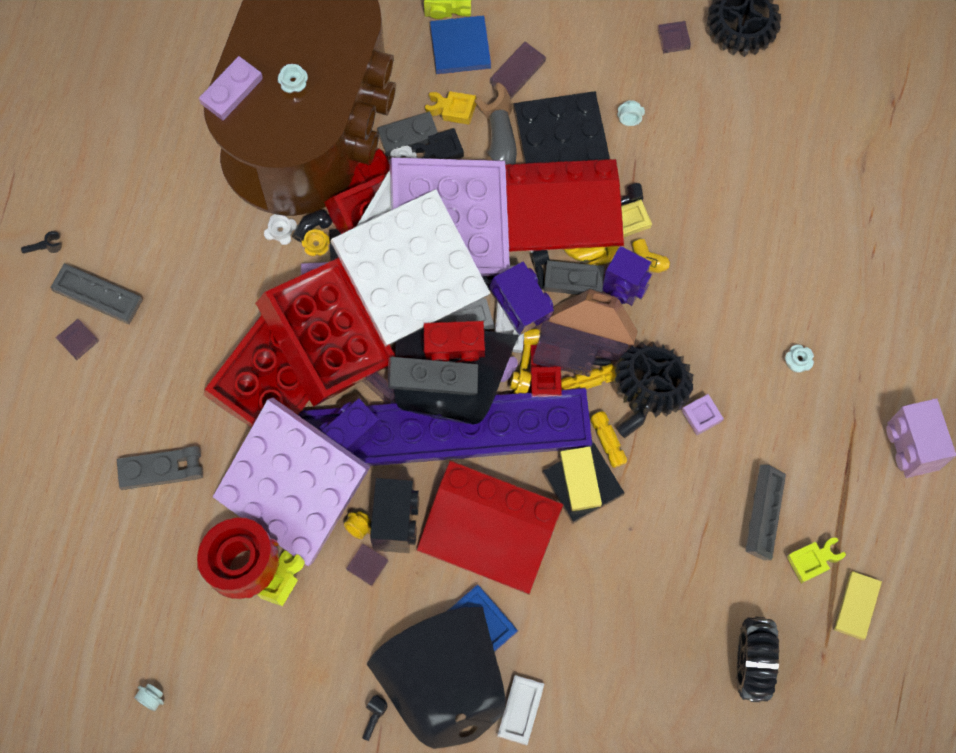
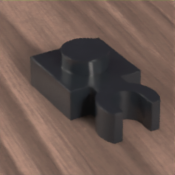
[411,128,464,160]

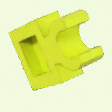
[424,0,471,19]
[787,538,846,584]
[257,550,305,606]

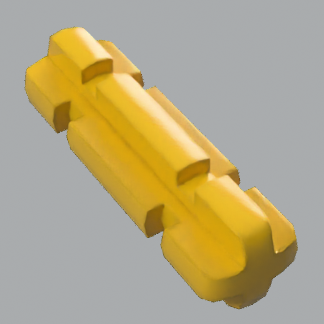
[561,364,615,390]
[591,411,627,468]

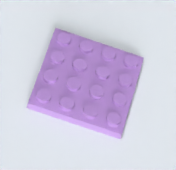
[390,158,510,276]
[213,398,370,566]

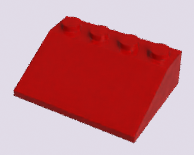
[505,159,624,252]
[255,258,395,407]
[204,315,309,428]
[417,461,563,595]

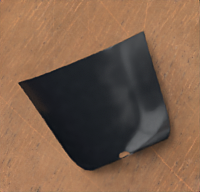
[394,321,519,425]
[367,607,506,749]

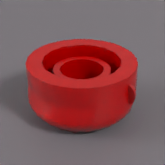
[197,517,279,599]

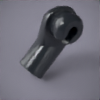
[292,209,333,243]
[616,402,648,439]

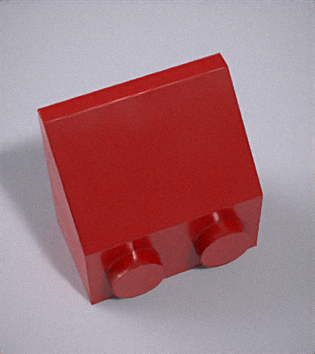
[324,174,385,234]

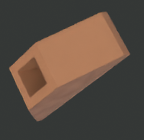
[549,289,638,347]

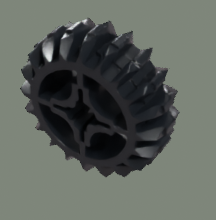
[706,0,782,57]
[614,341,694,418]
[736,616,780,703]

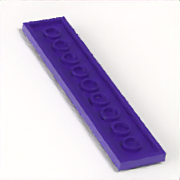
[298,388,592,466]

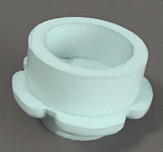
[278,64,308,93]
[618,100,645,126]
[785,345,814,373]
[134,684,164,712]

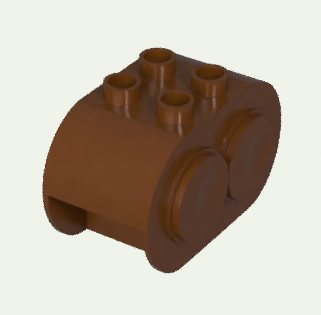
[204,0,396,216]

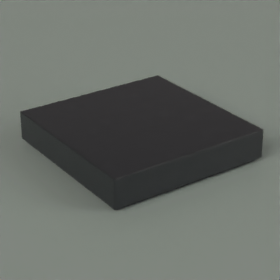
[542,443,625,524]

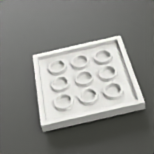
[330,190,490,347]

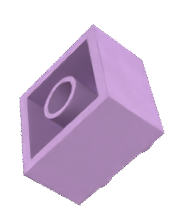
[887,398,956,478]

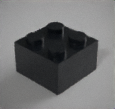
[370,478,420,553]

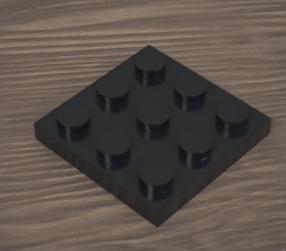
[514,91,610,164]

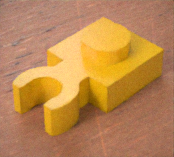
[425,91,477,125]

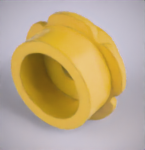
[302,229,330,257]
[509,367,531,394]
[344,512,371,539]

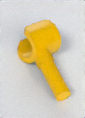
[587,246,620,266]
[520,329,540,369]

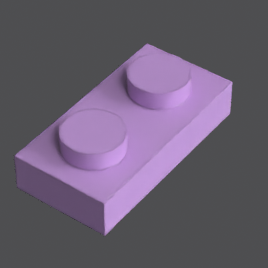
[199,56,263,121]

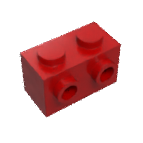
[424,321,485,362]

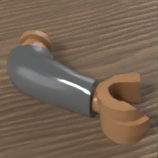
[475,82,517,165]

